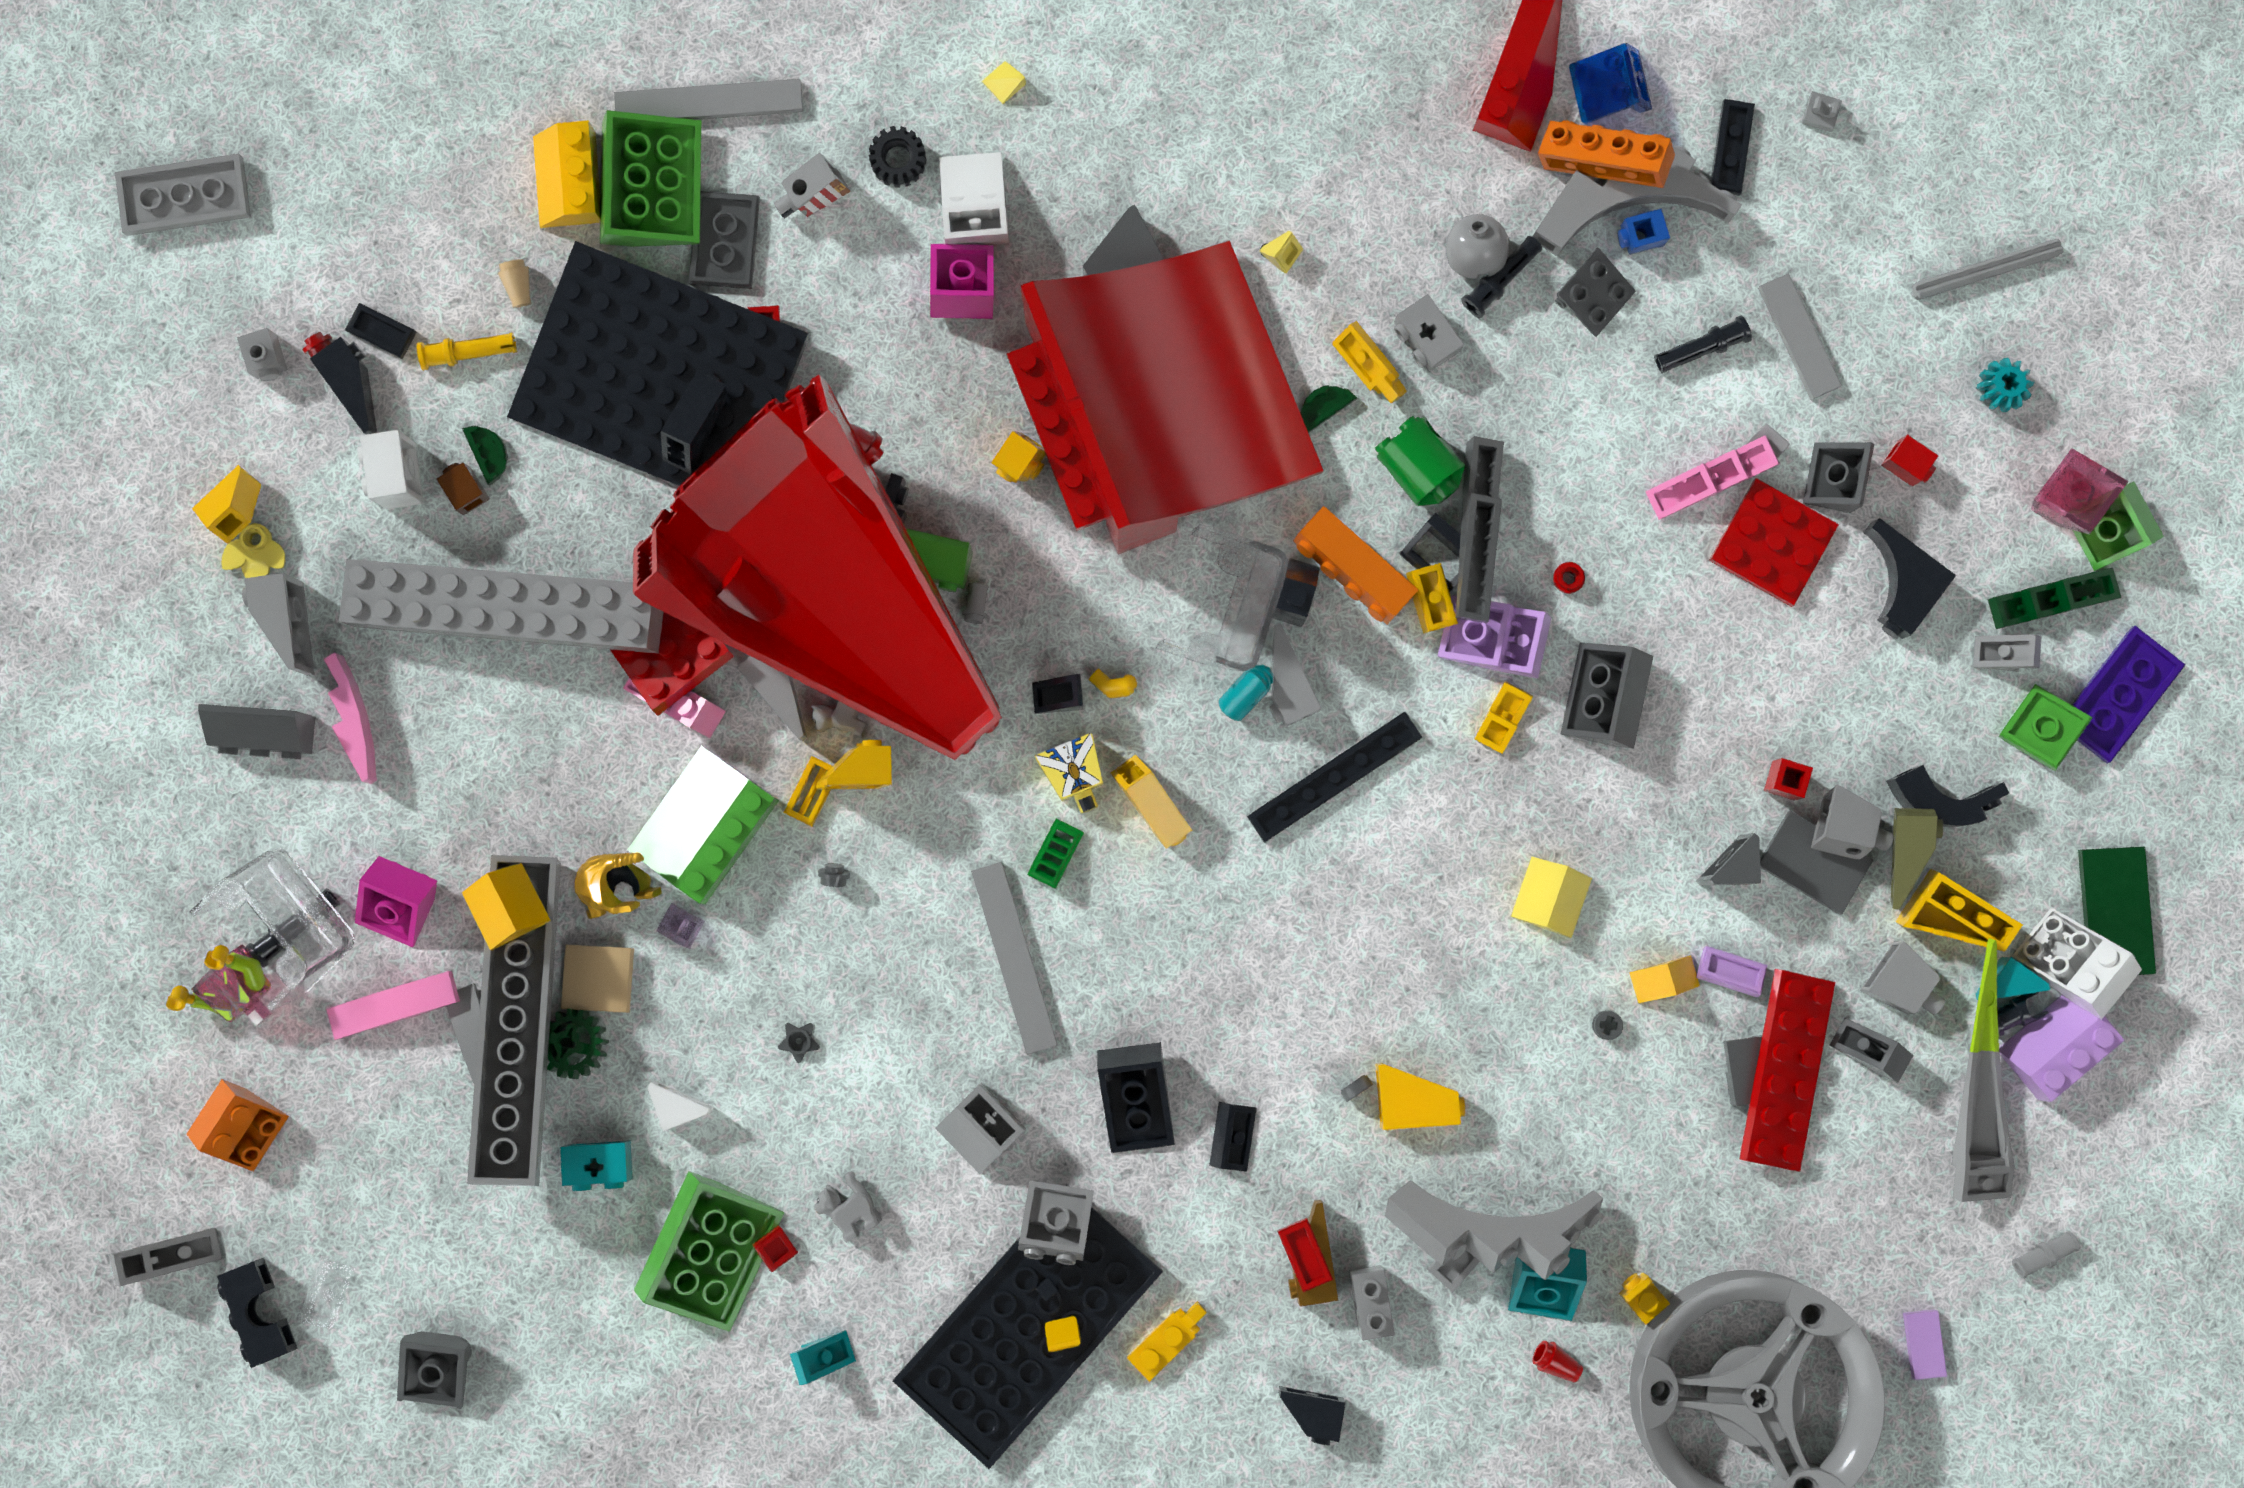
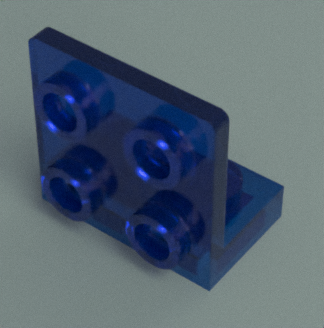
[1569,43,1652,124]

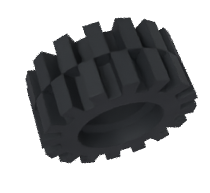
[869,126,926,188]

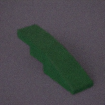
[1987,568,2122,630]

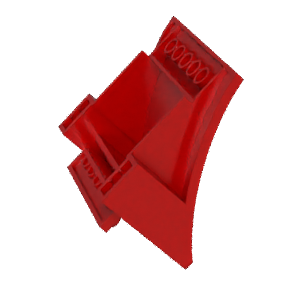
[1006,240,1324,555]

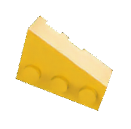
[1896,868,2023,952]

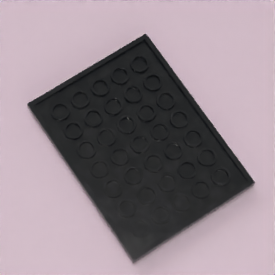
[507,241,810,486]

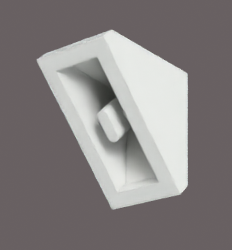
[648,1081,714,1131]

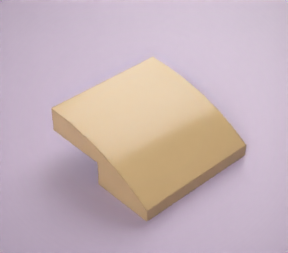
[561,945,634,1013]

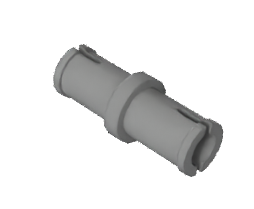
[2012,1231,2081,1279]

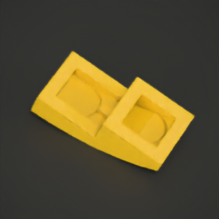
[1474,681,1533,754]

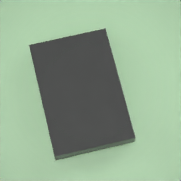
[689,191,760,289]
[1760,811,1873,915]

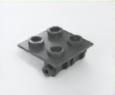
[1555,247,1636,337]

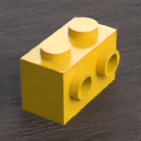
[991,431,1046,483]

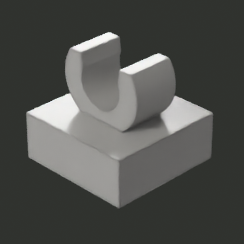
[1801,91,1842,132]

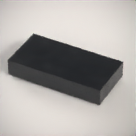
[345,303,417,359]

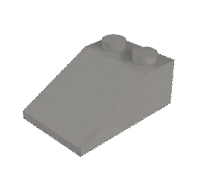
[242,573,315,676]

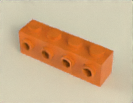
[1538,120,1675,188]
[1293,506,1418,625]

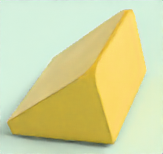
[1045,1316,1081,1352]

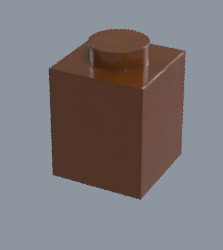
[436,462,490,516]

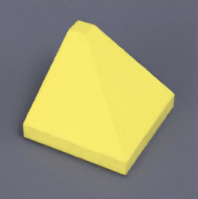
[982,61,1026,104]
[1260,231,1303,274]

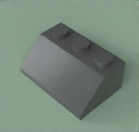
[1560,642,1653,749]
[198,704,316,760]

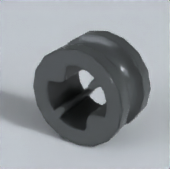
[1592,1011,1623,1040]

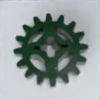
[547,1008,609,1079]

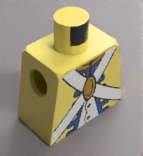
[1035,733,1103,814]

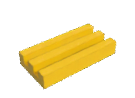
[783,756,832,827]

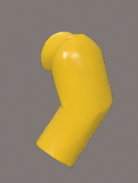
[1088,668,1137,698]

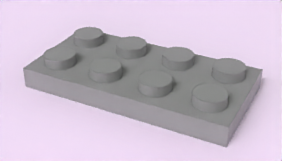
[115,153,251,236]

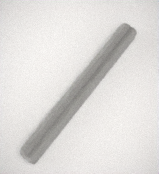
[1912,239,2063,300]

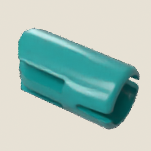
[1218,665,1273,721]

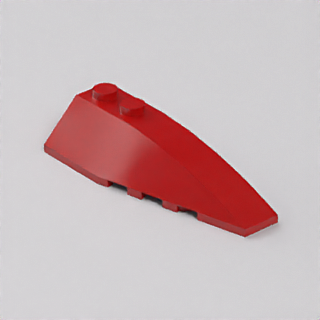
[1472,0,1562,152]

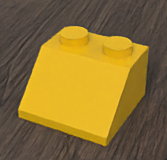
[816,740,892,789]

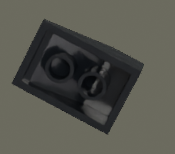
[1097,1042,1175,1153]

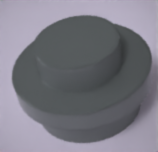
[818,863,850,887]

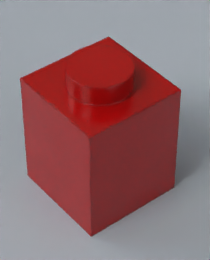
[1881,434,1939,487]
[1764,758,1813,801]

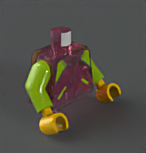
[166,944,272,1026]

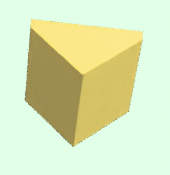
[1511,857,1592,938]

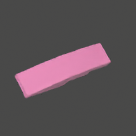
[1646,435,1780,520]
[324,652,377,784]
[326,971,460,1040]

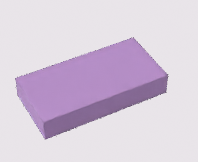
[1696,946,1768,997]
[1903,1309,1947,1380]

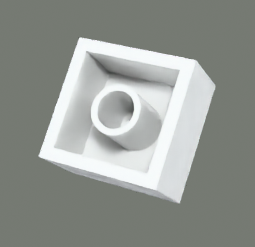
[357,430,424,509]

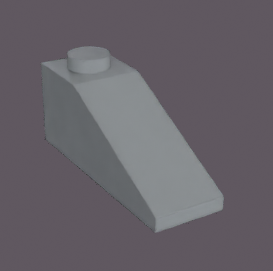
[1269,623,1322,727]
[736,656,807,742]
[109,1228,222,1286]

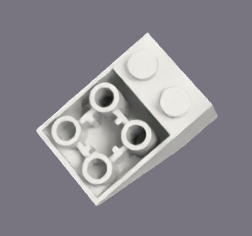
[939,152,1009,246]
[2012,907,2142,1020]

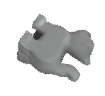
[811,700,868,738]
[814,1171,882,1243]

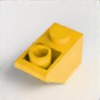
[192,465,261,544]

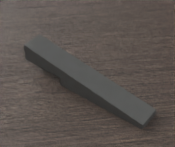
[1456,436,1504,623]

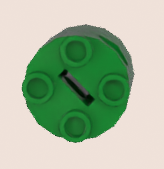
[1375,416,1465,506]

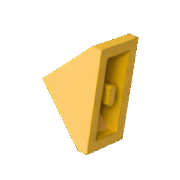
[1629,955,1700,1003]

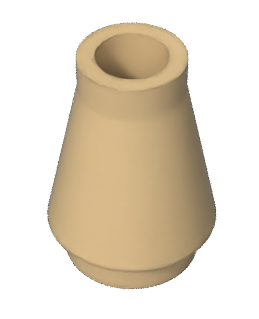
[498,259,531,308]

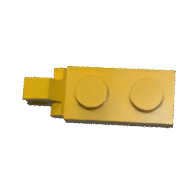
[1332,321,1407,403]
[1127,1301,1207,1382]

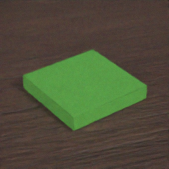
[1999,684,2093,771]

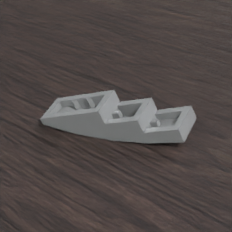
[446,983,481,1083]

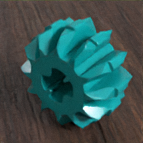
[1976,358,2035,412]

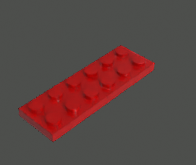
[1739,969,1836,1172]

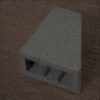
[1083,204,1164,276]

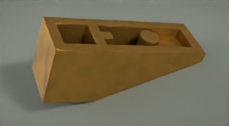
[1288,1200,1339,1307]

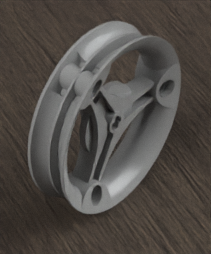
[1629,1270,1885,1488]

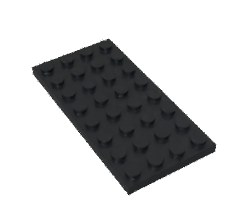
[893,1183,1163,1469]

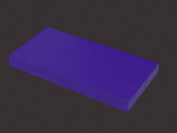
[2071,626,2186,764]

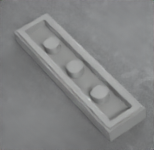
[1758,273,1842,400]

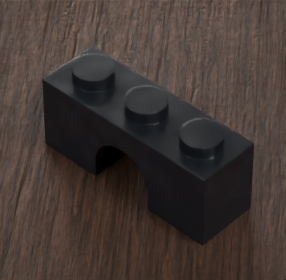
[217,1257,298,1368]

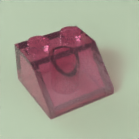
[2031,448,2128,534]

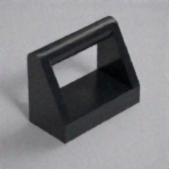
[1399,512,1461,592]

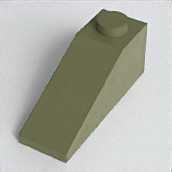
[1890,808,1943,910]

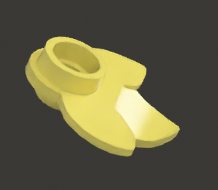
[221,523,285,578]

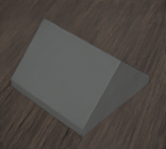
[1803,442,1874,513]
[1696,833,1761,886]

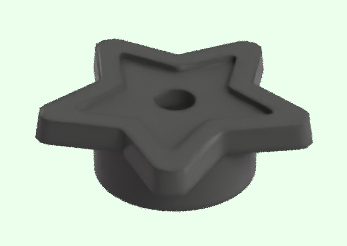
[778,1023,820,1063]

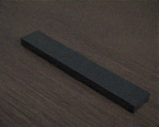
[1247,712,1423,843]

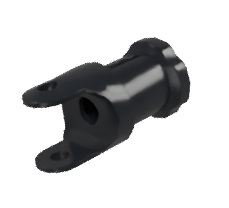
[1997,992,2048,1037]

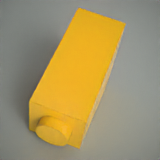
[1110,754,1192,849]
[1375,1063,1465,1130]

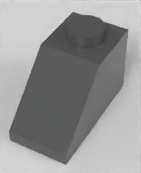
[1830,1018,1914,1083]

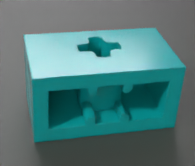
[560,1140,633,1191]

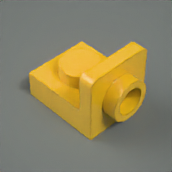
[1619,1272,1670,1325]

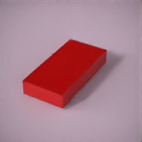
[1277,1217,1333,1293]

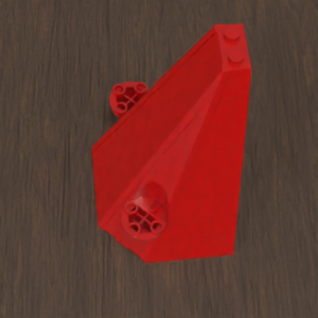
[633,375,1002,760]

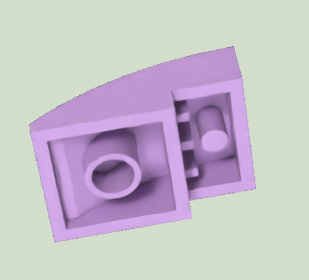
[1438,595,1552,679]

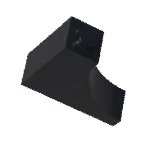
[1863,518,1957,639]

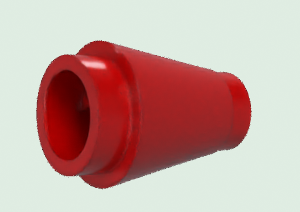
[1532,1341,1583,1383]

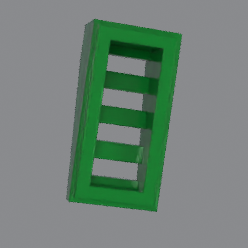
[1027,818,1084,889]

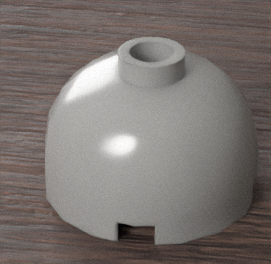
[1446,214,1509,279]

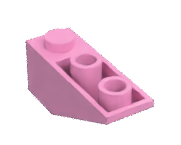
[623,678,726,738]

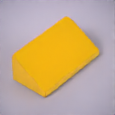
[1406,563,1458,634]

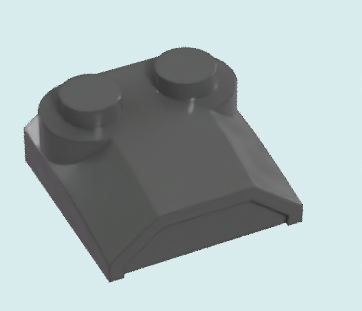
[397,1331,472,1409]

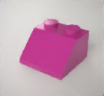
[930,244,994,319]
[355,856,437,948]

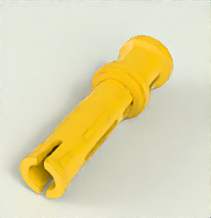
[417,332,517,371]

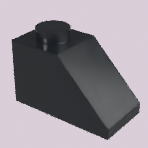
[1278,1386,1346,1445]

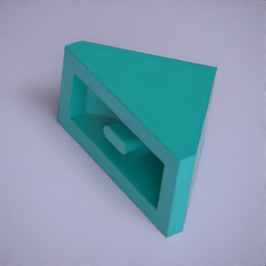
[1975,957,2050,1000]

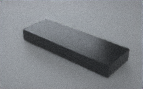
[1710,99,1755,196]

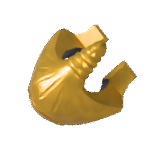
[575,852,662,919]

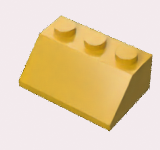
[533,120,601,228]

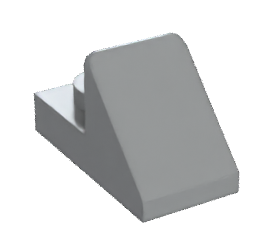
[1973,635,2042,672]

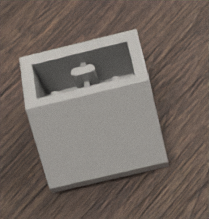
[935,1082,1026,1174]

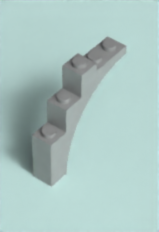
[1532,145,1742,256]
[1385,1180,1603,1280]

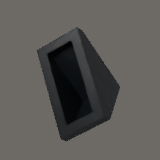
[1032,674,1084,714]

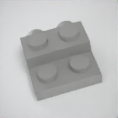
[1018,1180,1094,1265]

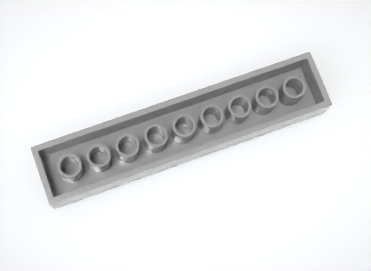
[339,559,663,653]
[467,855,561,1186]

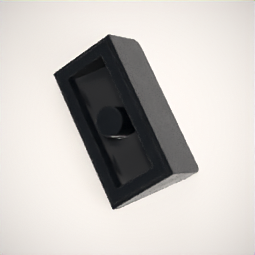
[1209,1102,1257,1172]

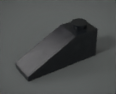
[310,337,377,435]

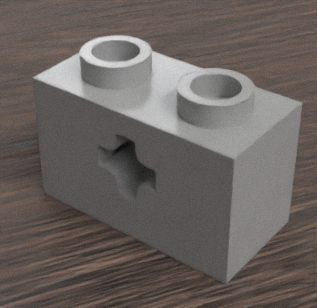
[1394,294,1464,372]
[1349,1265,1395,1341]

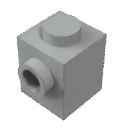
[237,328,288,381]

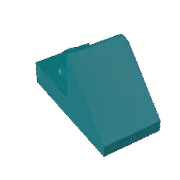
[790,1330,856,1385]

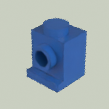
[1617,209,1670,255]

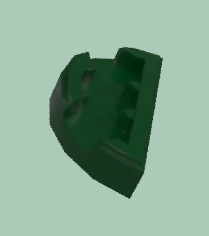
[1300,385,1357,433]
[462,426,508,486]

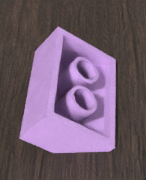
[1999,995,2125,1102]

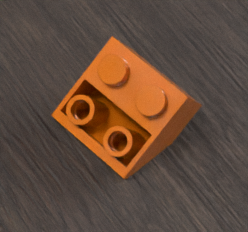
[186,1079,289,1172]

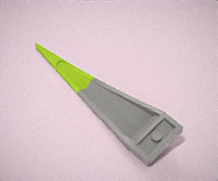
[1951,938,2015,1202]

